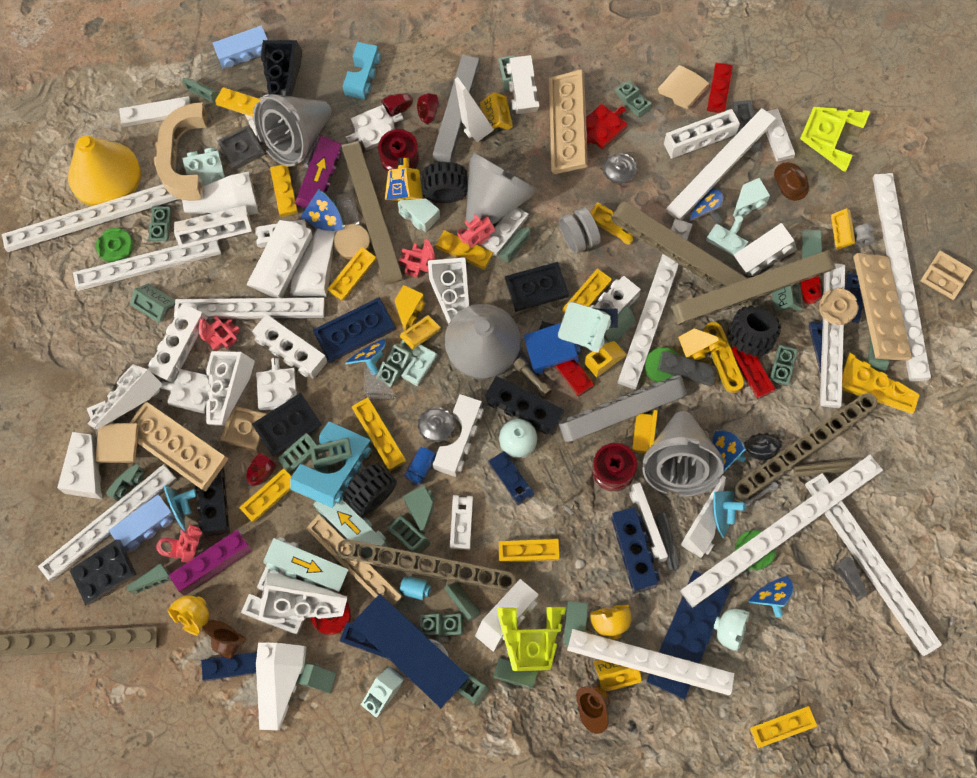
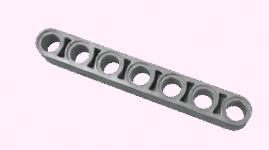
[433,55,480,162]
[558,375,687,442]

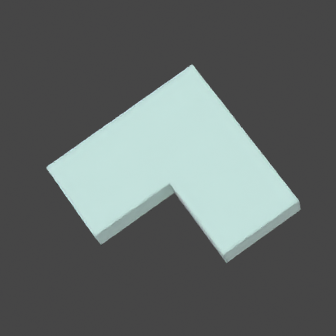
[400,340,438,386]

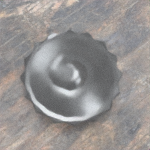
[602,153,638,184]
[417,407,455,443]

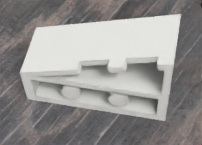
[734,223,797,277]

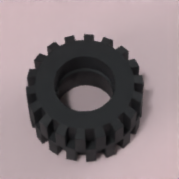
[422,162,468,203]
[728,305,781,356]
[344,463,397,515]

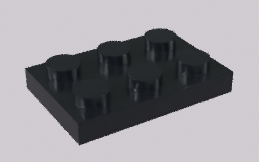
[504,262,569,312]
[252,393,322,456]
[69,540,137,605]

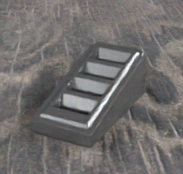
[834,555,867,601]

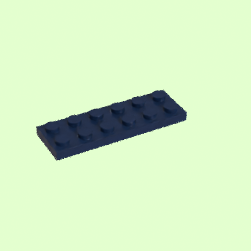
[646,570,731,700]

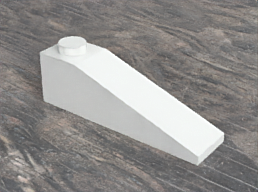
[455,77,494,142]
[182,172,259,215]
[290,229,336,298]
[428,258,469,324]
[206,351,255,426]
[88,364,163,429]
[681,475,726,558]
[258,572,347,623]
[256,643,306,730]

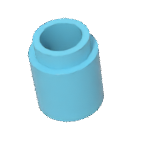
[400,576,431,600]

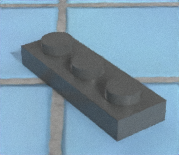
[732,100,760,152]
[658,351,717,387]

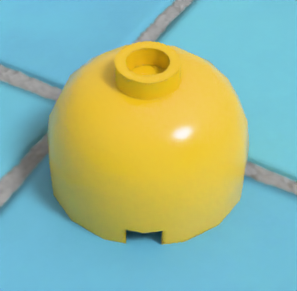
[168,595,209,635]
[590,605,632,640]

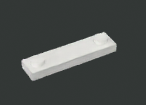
[119,96,191,127]
[629,483,668,563]

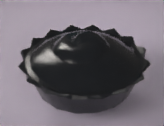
[744,433,782,460]

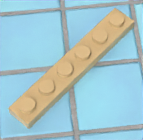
[306,514,404,607]

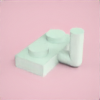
[706,215,748,256]

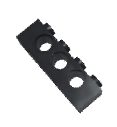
[485,376,564,435]
[195,466,230,537]

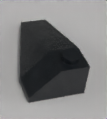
[261,40,302,97]

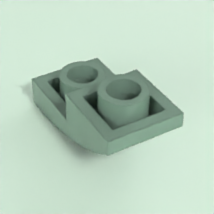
[615,80,652,118]
[148,206,172,241]
[802,230,822,259]
[376,344,413,387]
[770,345,798,386]
[106,464,145,502]
[563,601,588,645]
[420,614,464,636]

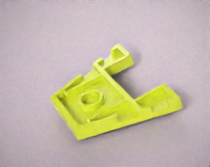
[800,107,870,172]
[497,607,566,671]

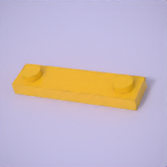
[351,397,406,472]

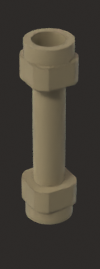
[513,357,552,397]

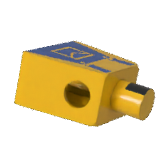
[385,158,422,201]

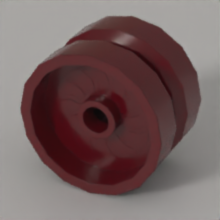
[378,129,419,173]
[592,443,637,492]

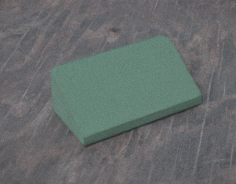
[182,77,220,103]
[498,227,530,263]
[604,306,635,343]
[445,582,481,622]
[493,658,538,689]

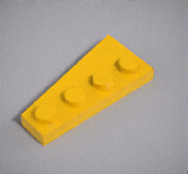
[842,352,919,414]

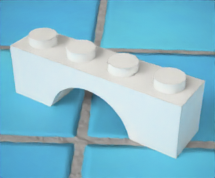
[433,394,484,477]

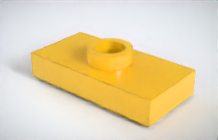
[831,208,855,250]
[400,315,441,350]

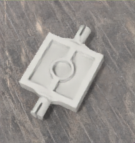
[345,105,403,151]
[256,358,297,410]
[161,369,209,414]

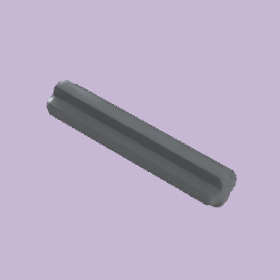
[656,512,680,571]

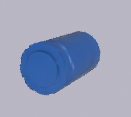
[404,447,436,485]

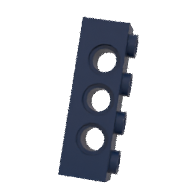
[611,507,660,594]

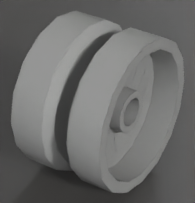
[559,206,601,254]

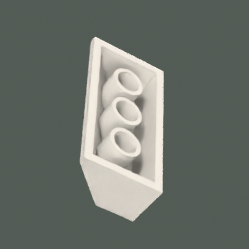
[247,220,313,298]

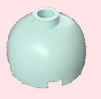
[499,418,538,458]
[714,608,750,652]

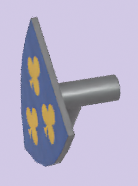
[690,189,724,224]

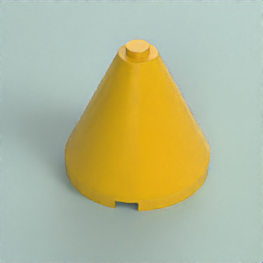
[68,136,141,206]

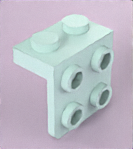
[182,147,225,186]
[558,302,611,353]

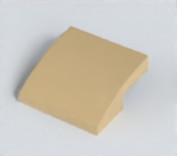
[658,65,709,109]
[920,251,973,300]

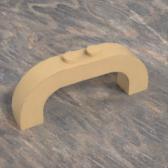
[154,102,207,201]

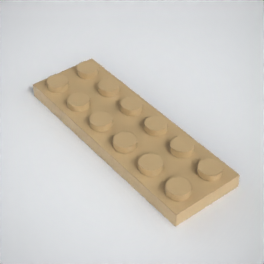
[549,69,588,175]
[853,253,912,361]
[130,401,229,491]

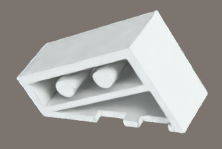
[506,55,539,114]
[57,432,103,499]
[475,579,539,652]

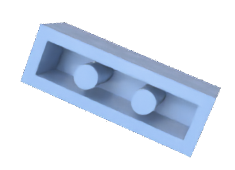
[213,25,267,69]
[109,494,175,553]

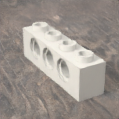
[664,109,740,159]
[174,205,252,248]
[590,276,641,313]
[148,303,208,383]
[252,314,328,379]

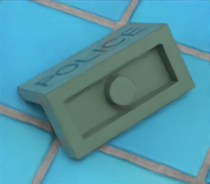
[772,282,804,312]
[130,283,175,323]

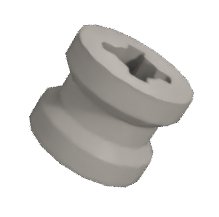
[854,224,875,246]

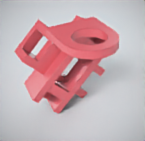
[457,214,496,248]
[398,238,435,278]
[199,316,240,351]
[156,524,202,563]

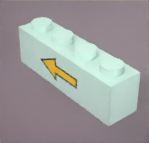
[313,496,387,558]
[263,538,348,593]

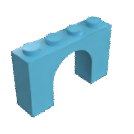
[290,422,371,508]

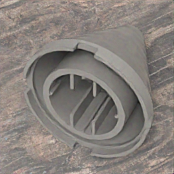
[253,94,331,166]
[465,152,537,230]
[445,304,521,379]
[642,411,724,497]

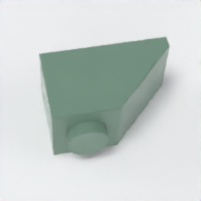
[403,486,435,534]

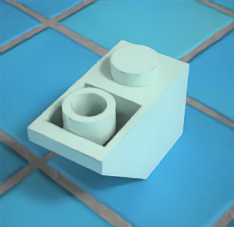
[733,178,770,218]
[398,199,440,232]
[361,666,405,718]

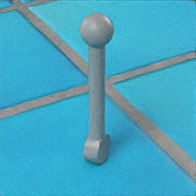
[743,482,778,507]

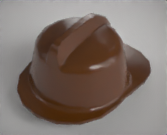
[774,162,809,201]
[202,620,246,659]
[576,684,610,734]

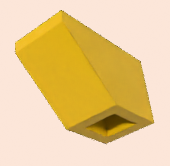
[395,285,425,331]
[678,329,727,360]
[585,341,626,378]

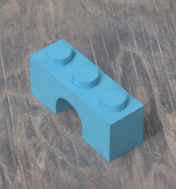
[343,42,381,100]

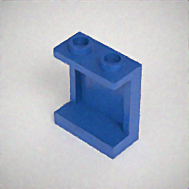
[524,323,581,375]

